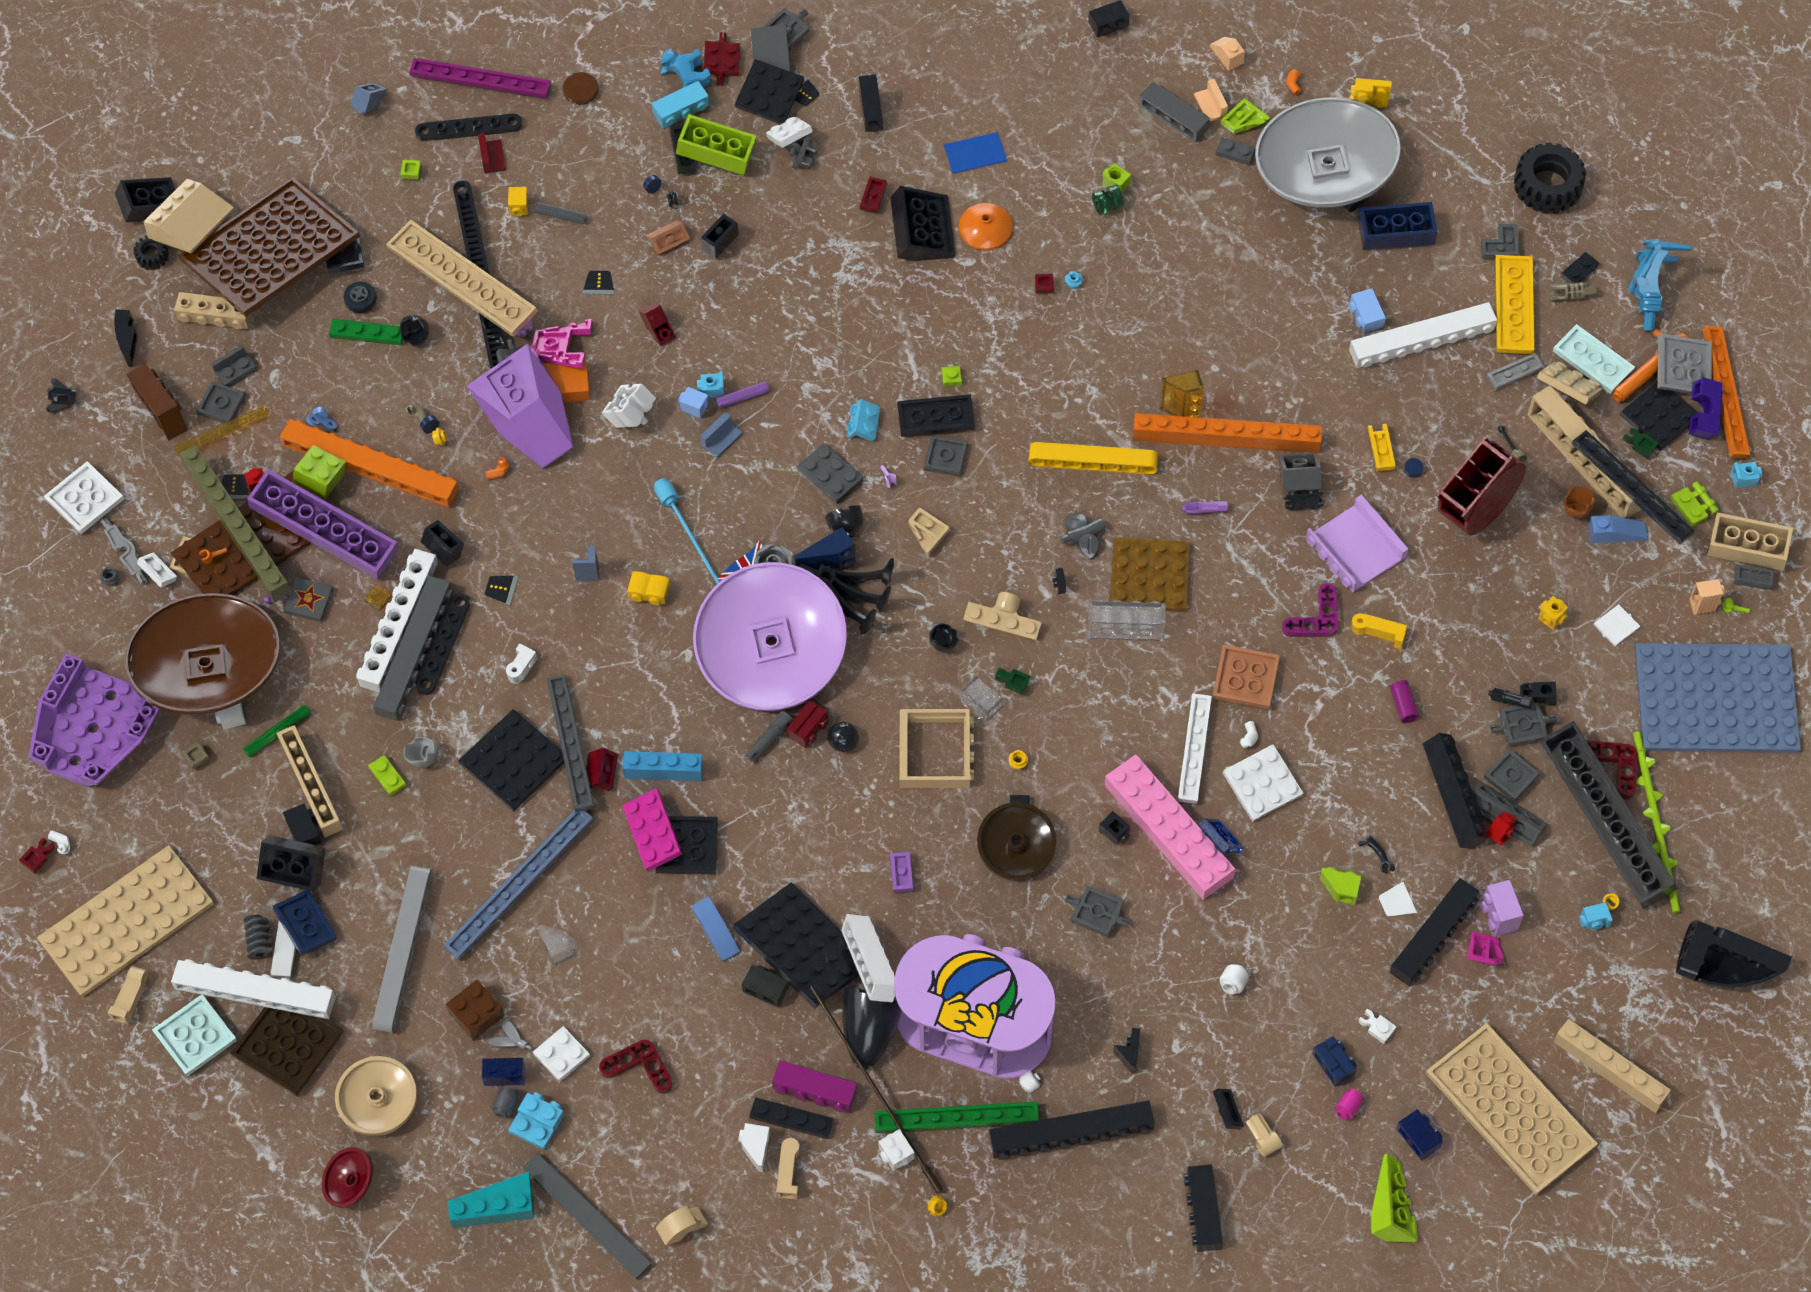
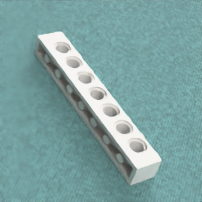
[356,549,438,692]

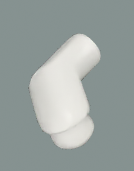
[48,830,71,854]

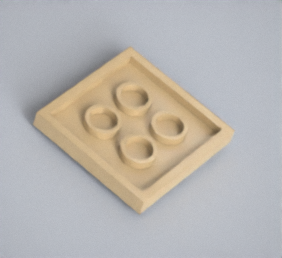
[1537,362,1603,404]

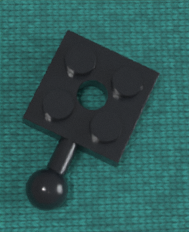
[326,238,365,274]

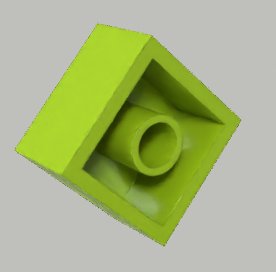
[293,445,346,500]

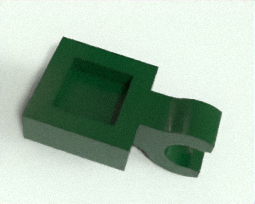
[995,668,1031,695]

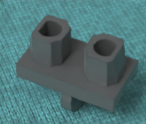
[786,134,818,170]

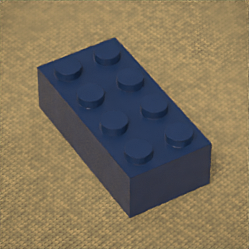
[1358,202,1437,250]

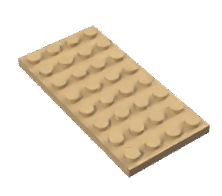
[37,845,214,998]
[1425,1023,1598,1195]

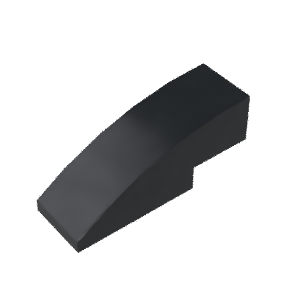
[114,309,138,367]

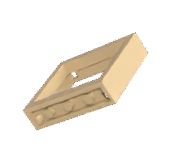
[899,709,974,788]

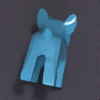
[660,49,711,88]

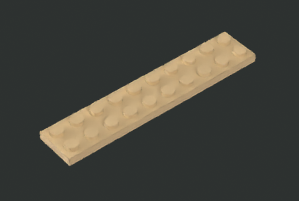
[386,220,538,337]

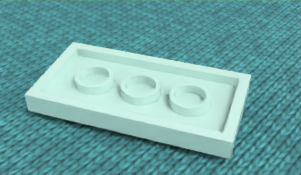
[1553,324,1635,394]

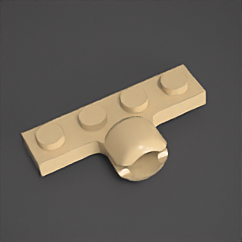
[963,592,1042,641]

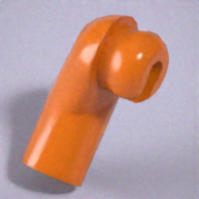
[1286,70,1301,96]
[485,457,509,480]

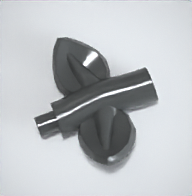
[1060,513,1105,559]

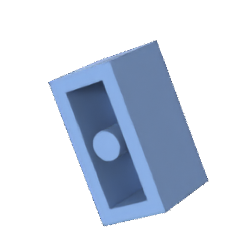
[1349,288,1386,334]

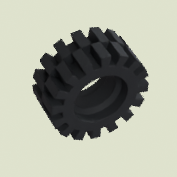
[133,236,169,270]

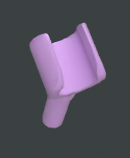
[880,465,897,488]

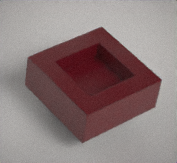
[1035,274,1054,293]

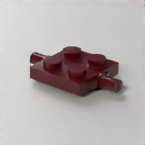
[703,32,740,86]

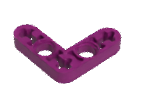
[1282,583,1338,637]

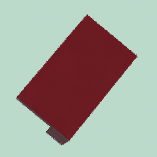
[478,133,506,174]
[586,747,618,791]

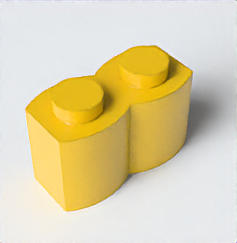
[627,571,671,606]

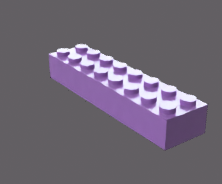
[247,469,398,580]

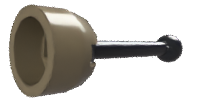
[1498,425,1527,463]

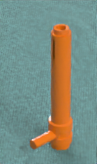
[1612,329,1688,402]

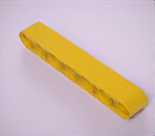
[1028,442,1158,474]

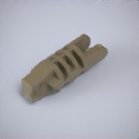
[1549,282,1597,301]

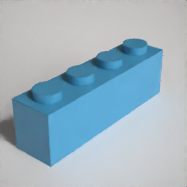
[623,751,703,781]

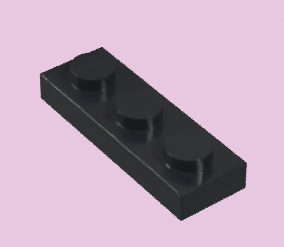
[669,125,696,174]

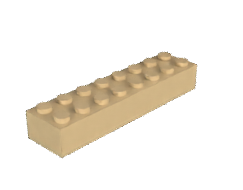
[1528,385,1641,519]

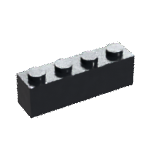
[1183,1164,1223,1252]

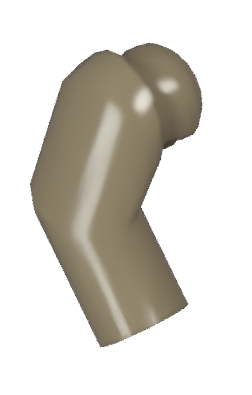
[406,404,427,423]

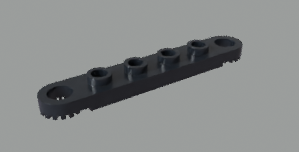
[415,113,522,141]
[416,593,470,695]

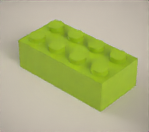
[676,114,757,175]

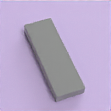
[1486,353,1545,391]

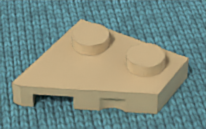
[908,507,950,556]

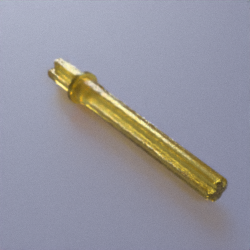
[174,406,269,456]

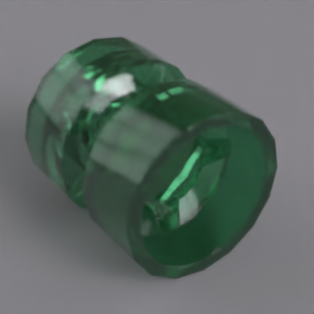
[1092,185,1124,215]

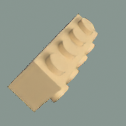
[174,292,253,329]

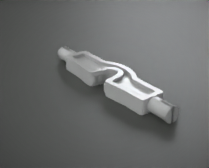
[101,517,148,585]

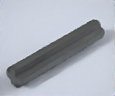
[535,203,587,224]

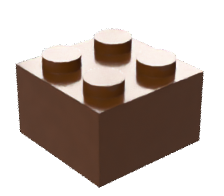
[446,979,505,1041]

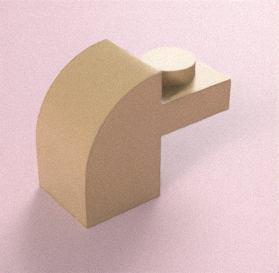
[656,1206,708,1245]

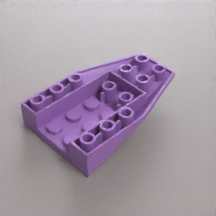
[467,344,574,469]

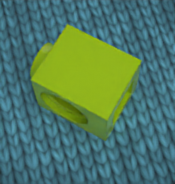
[1102,163,1131,196]

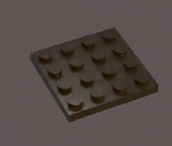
[230,1007,344,1097]

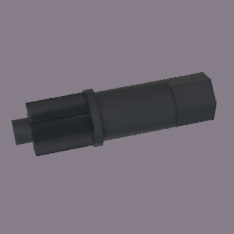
[1488,688,1534,709]

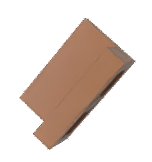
[645,220,690,255]

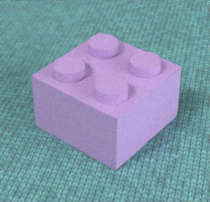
[1481,880,1524,937]

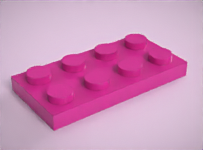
[622,788,682,872]

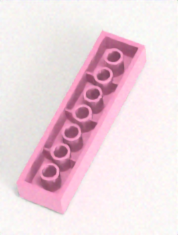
[1105,755,1235,900]

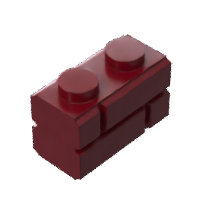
[786,700,829,748]

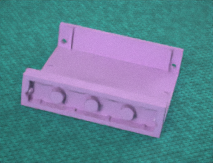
[1306,494,1408,593]

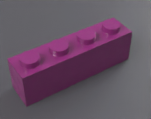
[772,1060,857,1112]

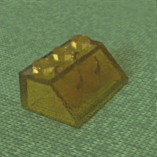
[1159,370,1204,417]

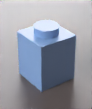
[679,387,709,419]

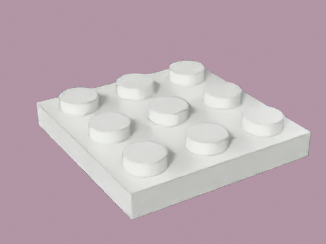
[44,461,124,534]
[1222,744,1303,822]

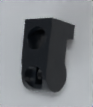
[1520,682,1557,706]

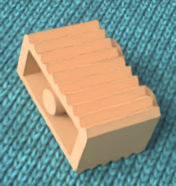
[1690,579,1725,615]

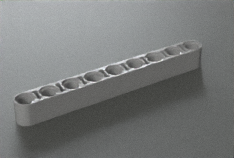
[372,866,432,1033]

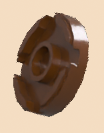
[563,72,599,105]

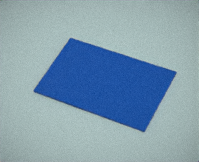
[944,132,1007,173]

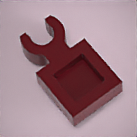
[19,838,55,874]

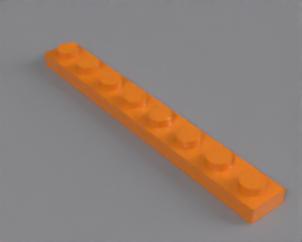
[1703,326,1750,459]

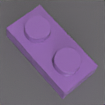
[890,852,913,893]

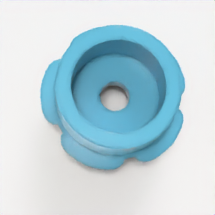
[1065,271,1083,289]

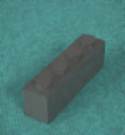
[1139,82,1210,142]

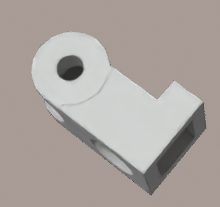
[506,643,538,684]

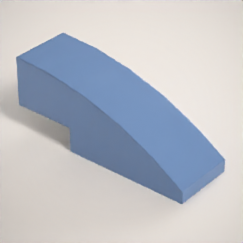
[692,896,740,962]

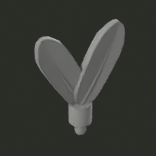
[488,1019,531,1050]

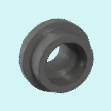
[100,567,119,585]

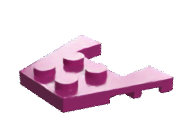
[531,319,593,369]

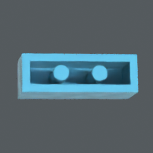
[651,81,710,128]

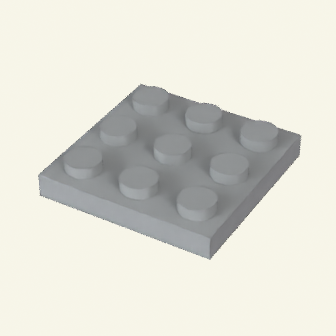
[1658,334,1712,394]

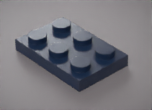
[273,890,337,956]

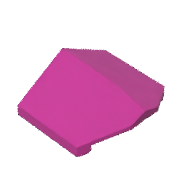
[1466,931,1504,965]

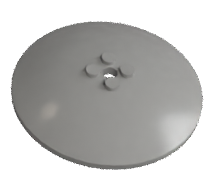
[1255,97,1400,207]

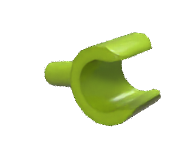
[1722,598,1750,613]

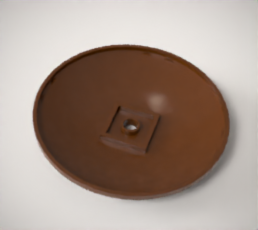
[125,593,280,715]

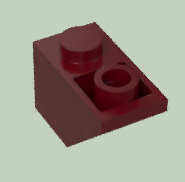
[638,302,676,346]

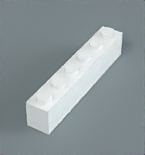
[841,914,895,1002]

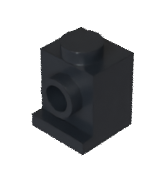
[1099,811,1130,845]

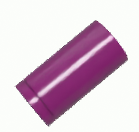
[1390,680,1419,723]

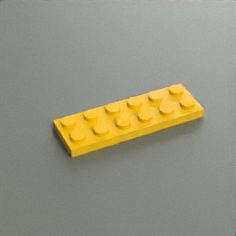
[1495,255,1534,354]

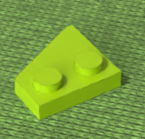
[1220,98,1270,134]

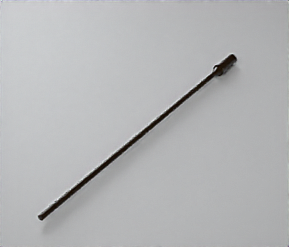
[810,986,943,1194]

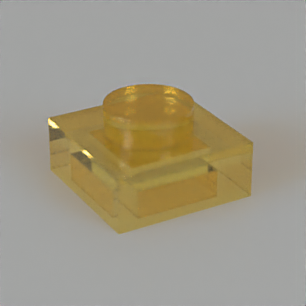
[364,585,391,611]

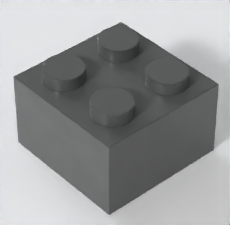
[1279,453,1321,492]

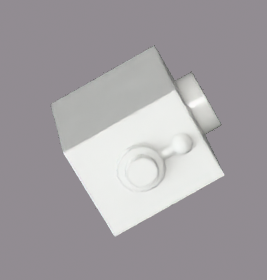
[878,1129,915,1171]

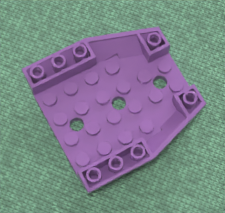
[28,654,160,786]

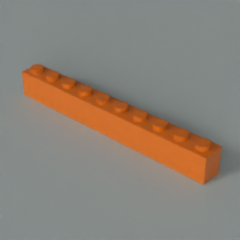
[1133,413,1322,453]
[280,419,459,508]

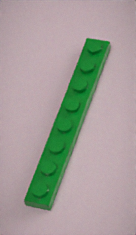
[874,1101,1039,1133]

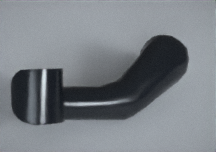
[1358,836,1395,873]

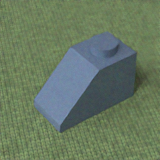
[350,83,387,114]

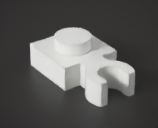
[1358,1009,1396,1044]

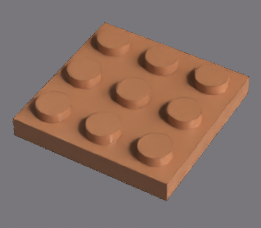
[1212,645,1280,709]

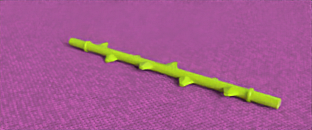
[1633,731,1681,914]

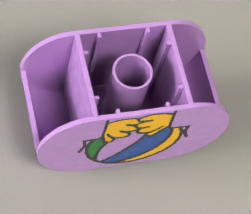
[894,934,1055,1079]

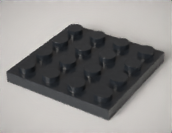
[458,709,565,812]

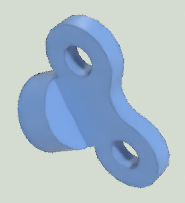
[306,407,337,431]

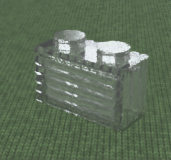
[959,676,1003,722]

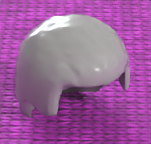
[404,737,438,768]

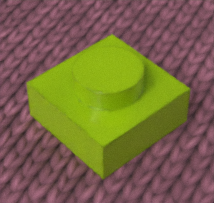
[400,160,421,180]
[941,366,962,387]

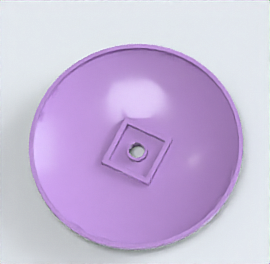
[693,562,847,711]

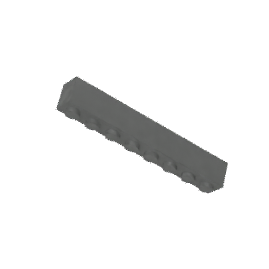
[373,576,454,721]

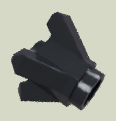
[46,377,76,413]

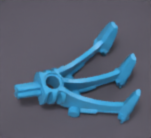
[1628,239,1693,332]

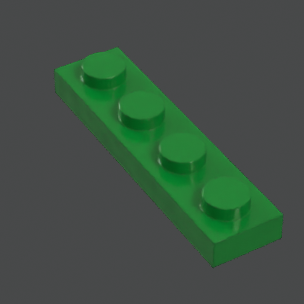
[329,319,403,346]

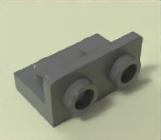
[211,345,257,387]

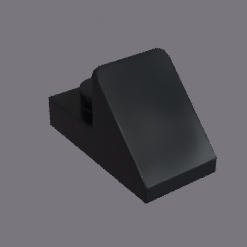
[1113,1028,1140,1073]

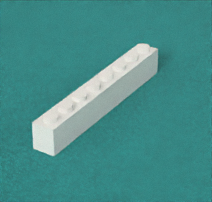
[1349,302,1497,368]
[171,959,336,1019]

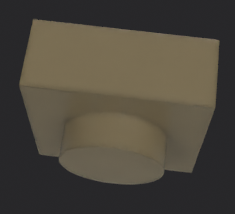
[181,742,209,770]

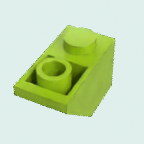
[1320,867,1361,905]

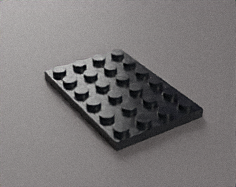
[733,882,859,1009]

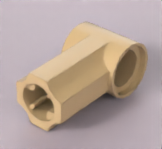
[1245,1114,1283,1157]

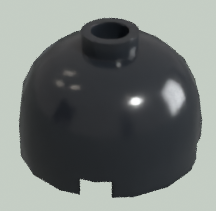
[825,505,864,538]

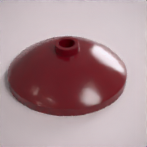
[321,1147,373,1208]

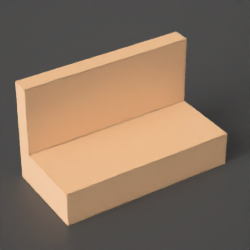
[1194,79,1228,122]

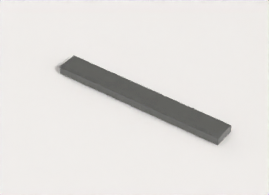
[547,674,595,813]
[523,1153,652,1280]

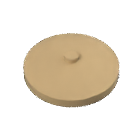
[335,1056,417,1136]

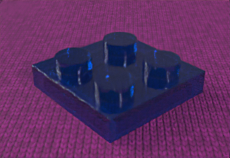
[1199,818,1244,853]

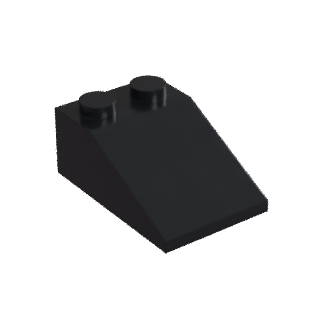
[115,177,176,222]

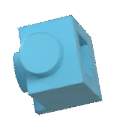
[697,371,724,398]
[1731,462,1762,488]
[1579,902,1612,930]

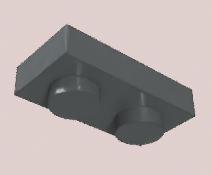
[1215,137,1256,165]

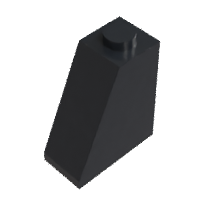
[859,74,883,132]

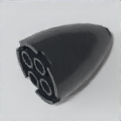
[842,987,902,1070]

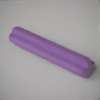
[716,382,770,408]

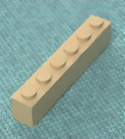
[277,725,343,838]
[1554,1019,1671,1113]

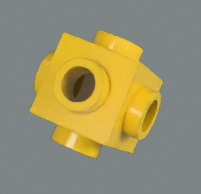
[1538,596,1568,630]

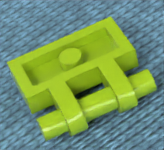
[1670,481,1719,527]

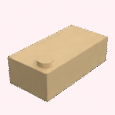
[1707,513,1793,571]

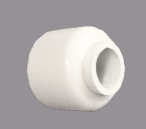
[1220,964,1249,994]

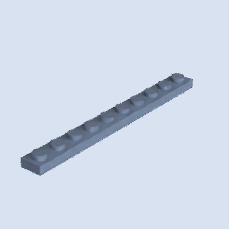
[443,810,593,960]

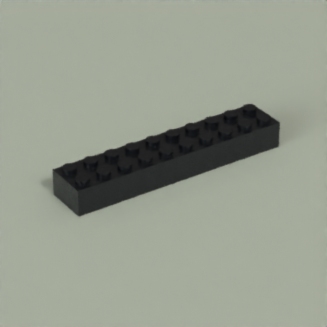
[1540,721,1678,909]

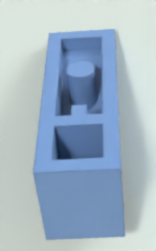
[1588,515,1648,544]

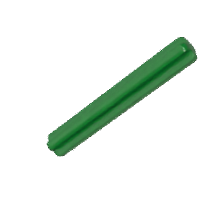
[243,705,310,757]

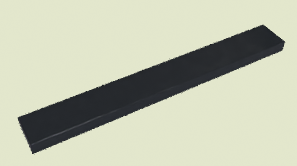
[1572,430,1695,545]

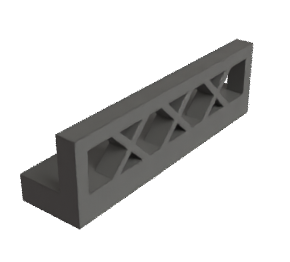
[1473,782,1548,846]

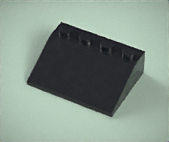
[890,186,956,261]

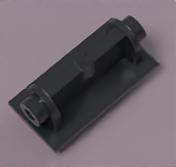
[1283,489,1324,511]

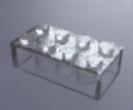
[1087,600,1166,641]

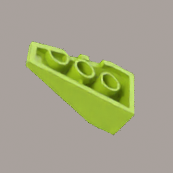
[1371,1154,1418,1242]

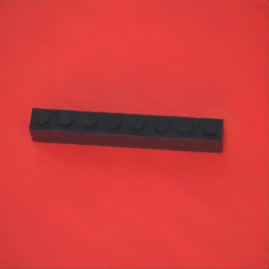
[989,1100,1155,1160]

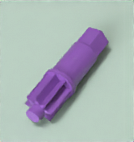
[1182,501,1228,514]

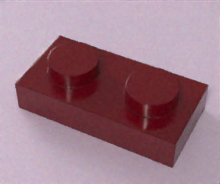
[860,176,887,213]

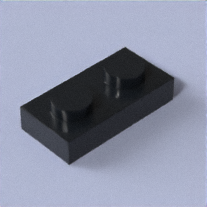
[1560,252,1599,283]

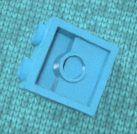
[508,1092,564,1150]

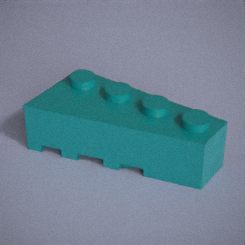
[448,1171,534,1228]

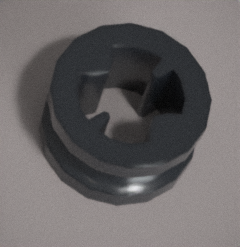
[666,189,679,207]

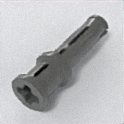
[745,711,793,763]

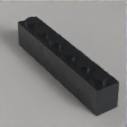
[1422,733,1489,849]
[1389,878,1480,986]

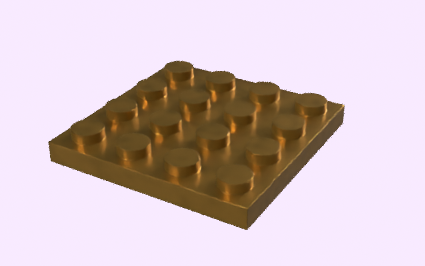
[1110,537,1189,612]

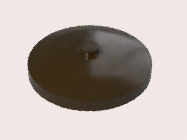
[977,802,1056,881]

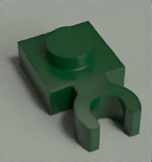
[1623,427,1659,459]

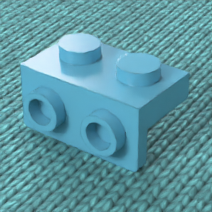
[847,399,880,441]

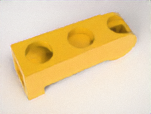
[1351,613,1407,649]

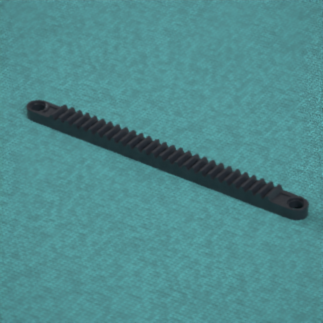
[453,180,505,369]

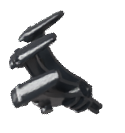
[799,558,894,635]

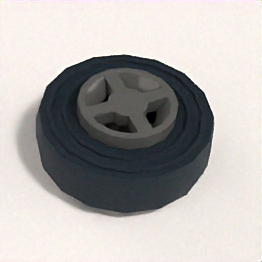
[343,281,377,313]

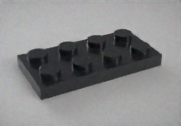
[897,394,975,437]

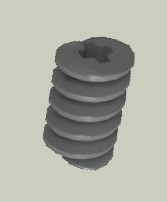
[243,915,272,959]

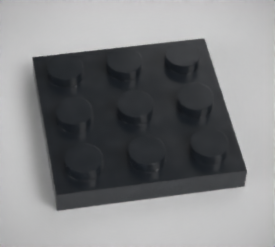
[734,59,804,124]
[1620,380,1698,451]
[656,816,718,874]

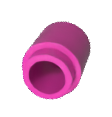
[1335,1088,1363,1120]

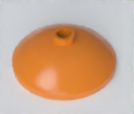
[959,203,1013,250]

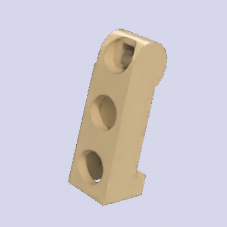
[108,966,148,1025]
[776,1138,800,1200]

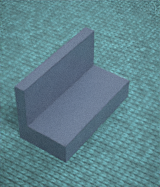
[700,412,743,458]
[572,546,599,581]

